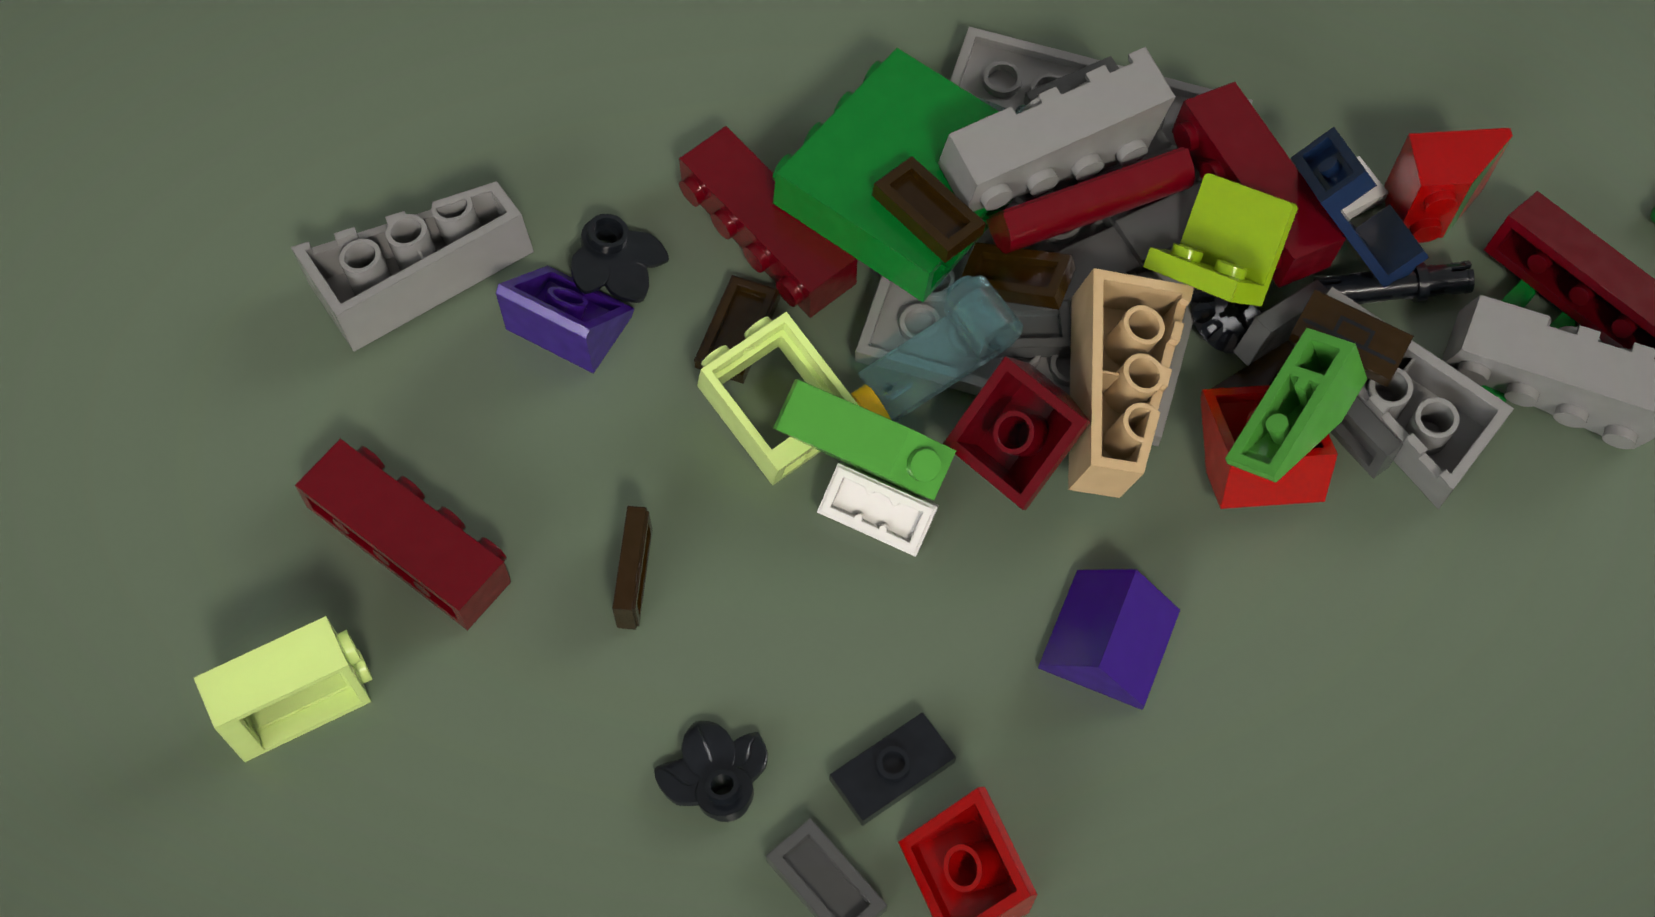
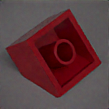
[943,356,1091,510]

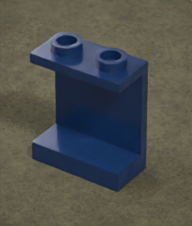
[1291,127,1429,288]

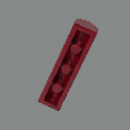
[986,147,1195,254]

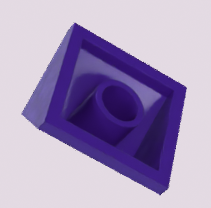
[496,265,635,374]
[1038,569,1180,710]

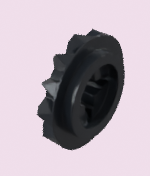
[1191,288,1263,353]

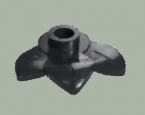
[571,214,669,303]
[654,721,768,822]

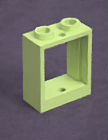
[697,311,859,485]
[194,616,373,762]

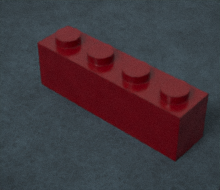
[1171,81,1346,288]
[679,126,858,318]
[1484,191,1655,359]
[295,438,511,631]

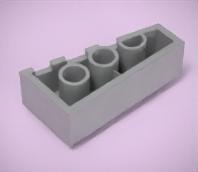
[938,47,1175,211]
[291,181,534,352]
[1294,287,1514,510]
[1442,294,1655,449]

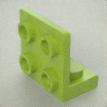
[1143,173,1298,307]

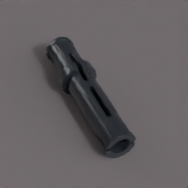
[1313,260,1475,304]

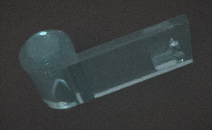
[858,276,1023,422]

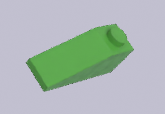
[1225,328,1367,482]
[773,379,956,501]

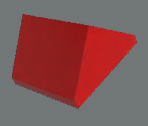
[898,786,1038,917]

